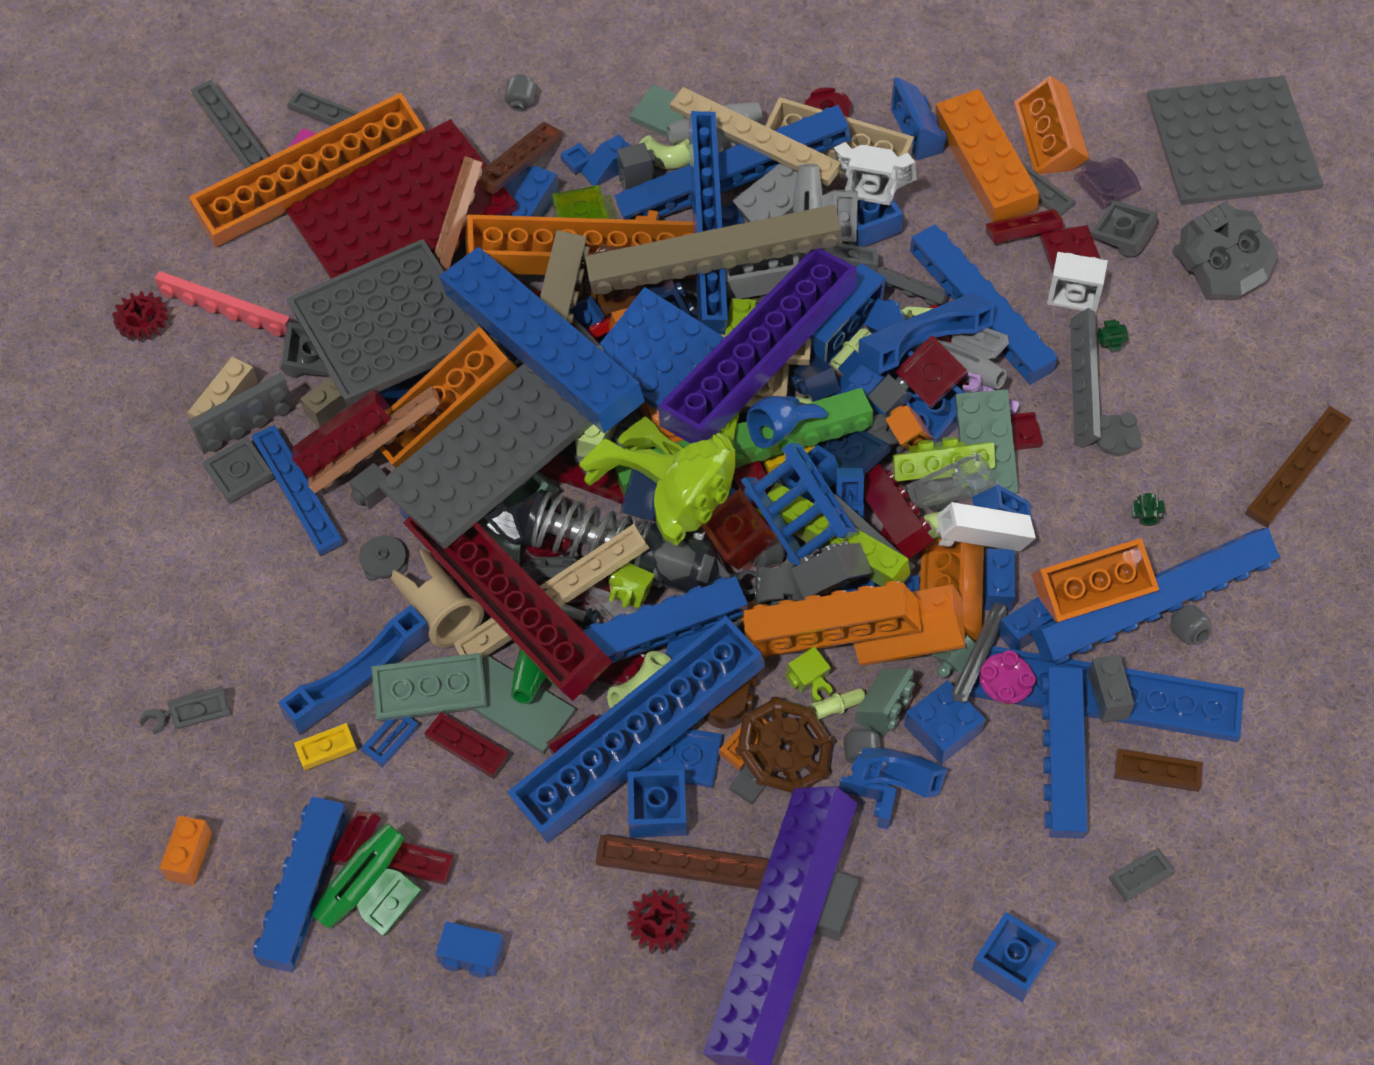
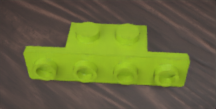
[893,437,995,481]

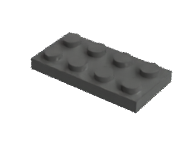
[188,373,294,454]

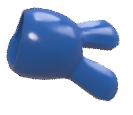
[747,396,827,448]

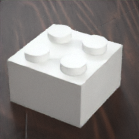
[1047,252,1107,313]

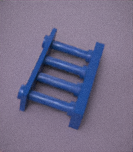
[741,443,858,566]

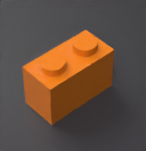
[885,405,935,451]
[160,815,212,886]

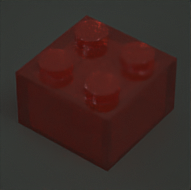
[701,489,778,570]

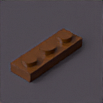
[1114,749,1203,792]

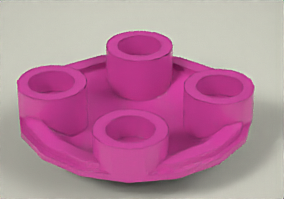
[979,650,1035,704]

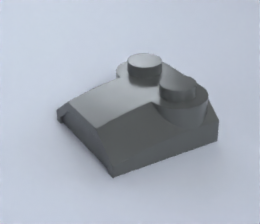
[1090,200,1157,256]
[280,322,329,377]

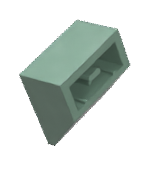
[854,668,915,738]

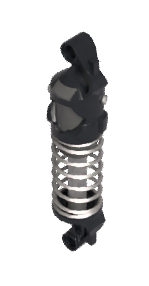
[483,489,756,596]

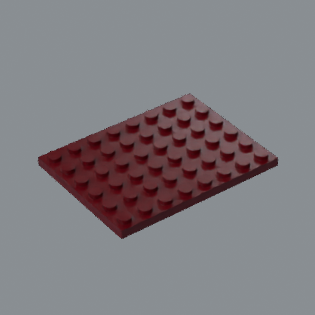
[286,119,518,279]

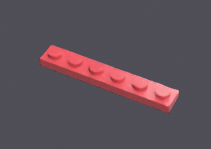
[155,271,292,336]

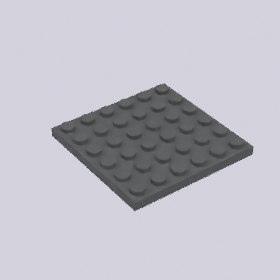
[1147,75,1323,205]
[286,239,479,406]

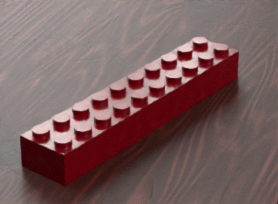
[403,517,613,701]

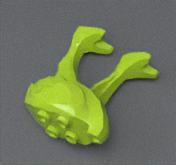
[579,416,735,546]

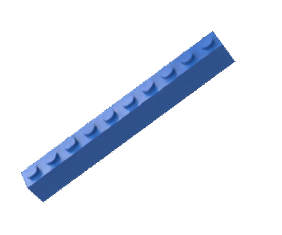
[614,105,851,220]
[688,111,728,335]
[1031,528,1280,664]

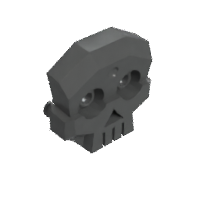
[1173,200,1278,300]

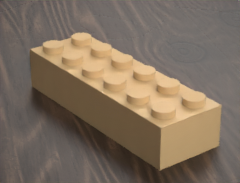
[765,97,914,175]

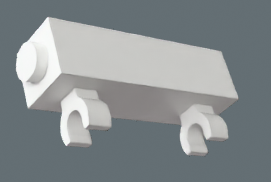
[936,502,1036,551]

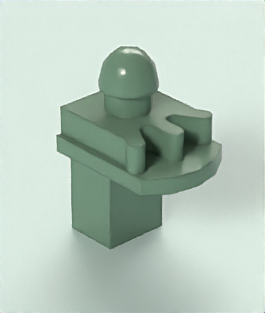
[932,635,975,678]

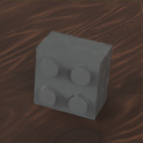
[791,541,873,599]

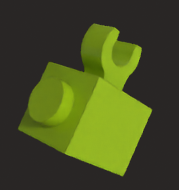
[609,563,655,608]
[785,646,833,702]

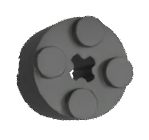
[755,562,805,606]

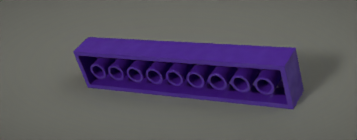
[658,248,857,444]
[702,786,857,1065]

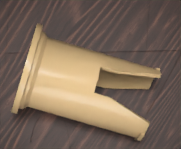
[390,550,484,648]

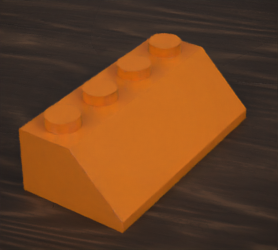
[1014,75,1090,174]
[920,538,984,640]
[1031,538,1159,623]
[853,584,965,665]

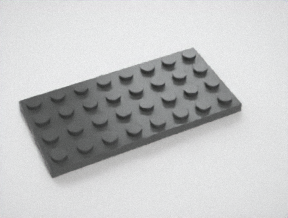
[377,364,593,549]

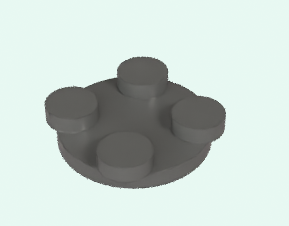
[1096,413,1141,455]
[359,535,407,581]

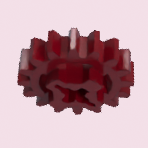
[112,291,169,342]
[627,890,690,954]

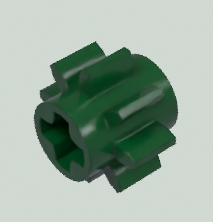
[1098,319,1128,351]
[1131,493,1165,526]

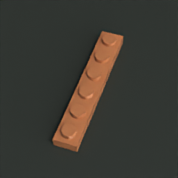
[434,156,483,272]
[308,386,440,493]

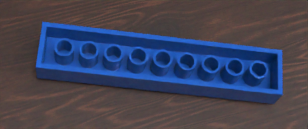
[439,247,645,433]
[507,616,765,844]

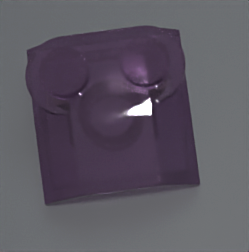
[1074,157,1142,211]

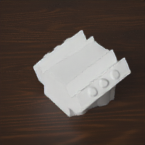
[834,142,917,205]

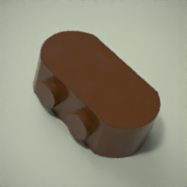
[703,673,758,729]

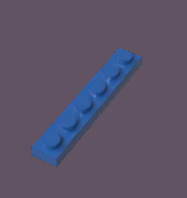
[252,425,343,556]

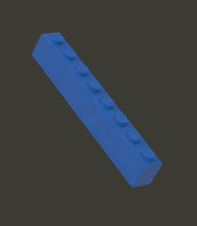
[910,224,1057,385]

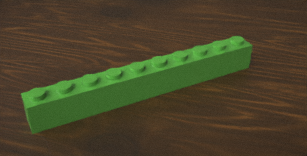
[614,387,873,495]

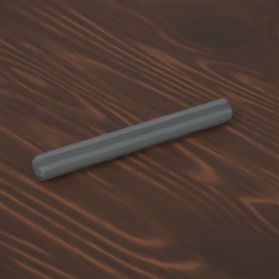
[952,602,1007,703]

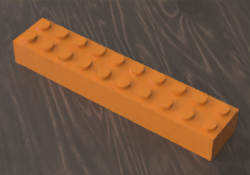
[189,92,425,248]
[465,215,696,279]

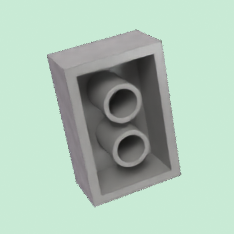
[733,163,798,222]

